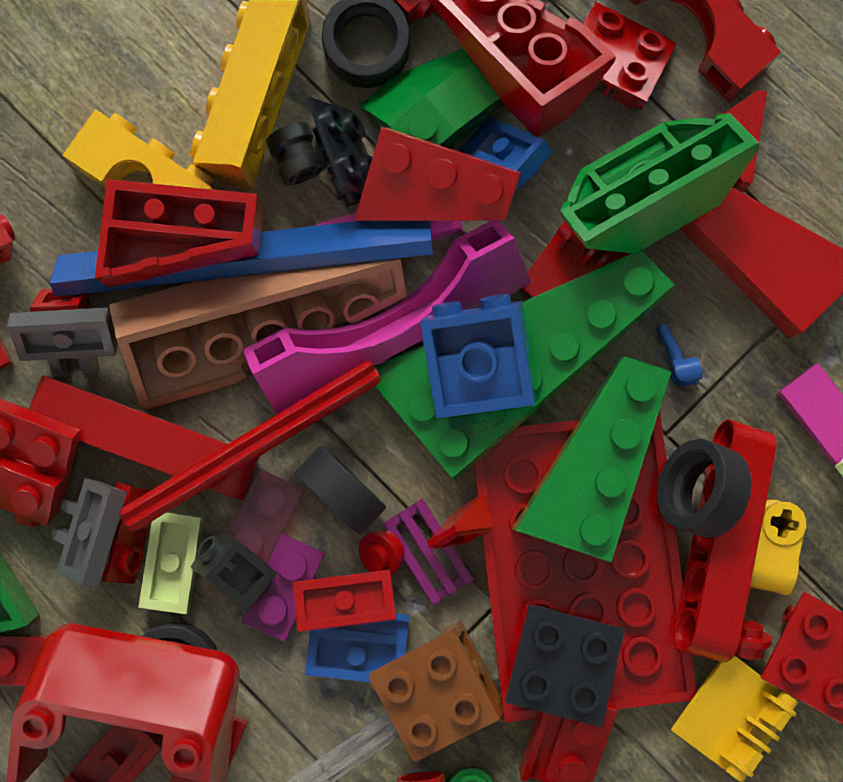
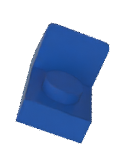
[459,116,553,195]

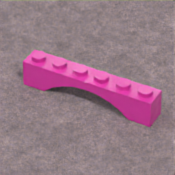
[243,221,531,415]

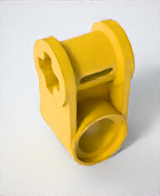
[750,500,806,595]

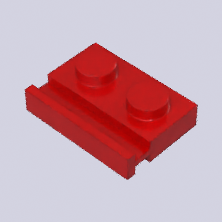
[519,699,618,782]

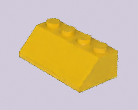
[190,0,311,191]

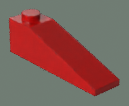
[430,0,616,137]

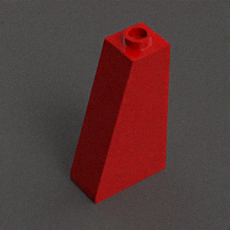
[680,187,843,339]

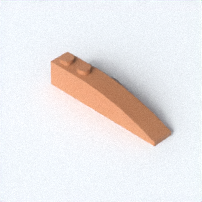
[109,258,407,411]

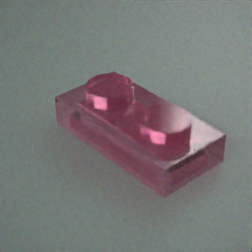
[227,468,304,564]

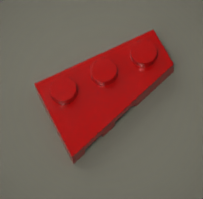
[354,127,522,221]

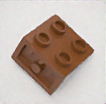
[369,620,504,761]

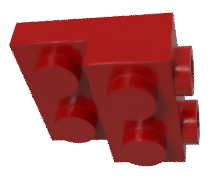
[0,398,81,527]

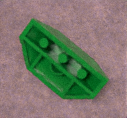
[560,113,759,253]

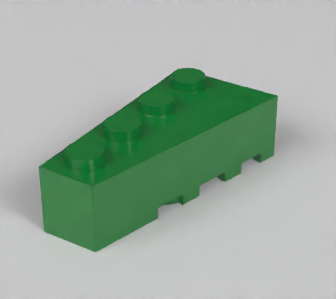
[511,356,671,562]

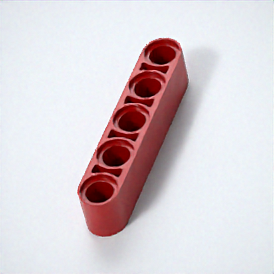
[29,375,260,500]
[674,419,777,663]

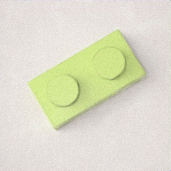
[138,513,204,614]

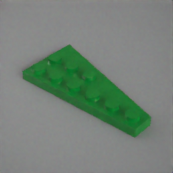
[375,250,675,480]

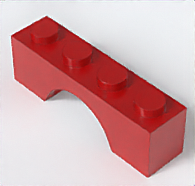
[631,0,781,103]

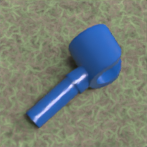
[656,323,703,386]

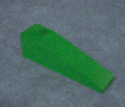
[360,48,503,149]

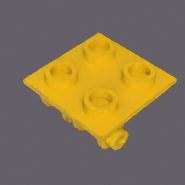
[671,655,799,782]

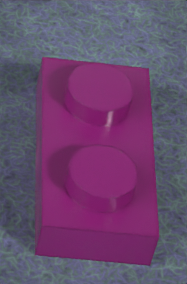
[241,533,326,642]

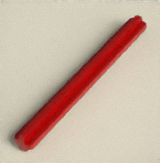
[119,361,381,531]

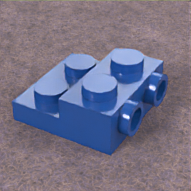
[420,294,536,418]

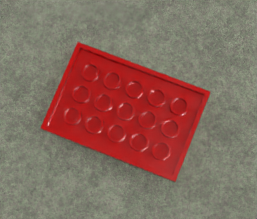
[473,410,697,722]

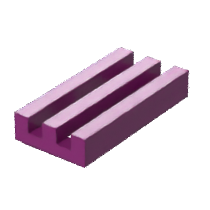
[383,498,474,605]

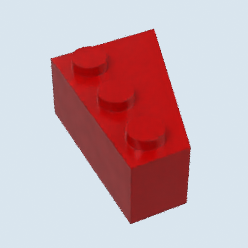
[95,179,264,288]

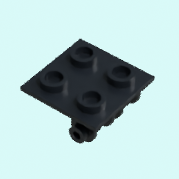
[306,97,373,207]
[505,604,625,727]

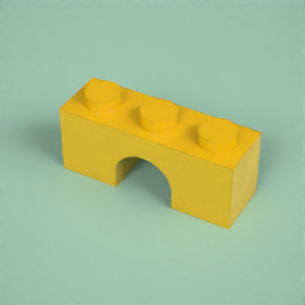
[62,109,214,190]

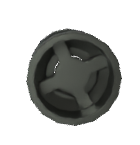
[266,122,327,186]

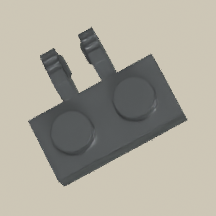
[7,308,118,380]
[50,478,127,588]

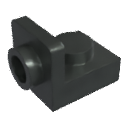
[191,529,277,612]

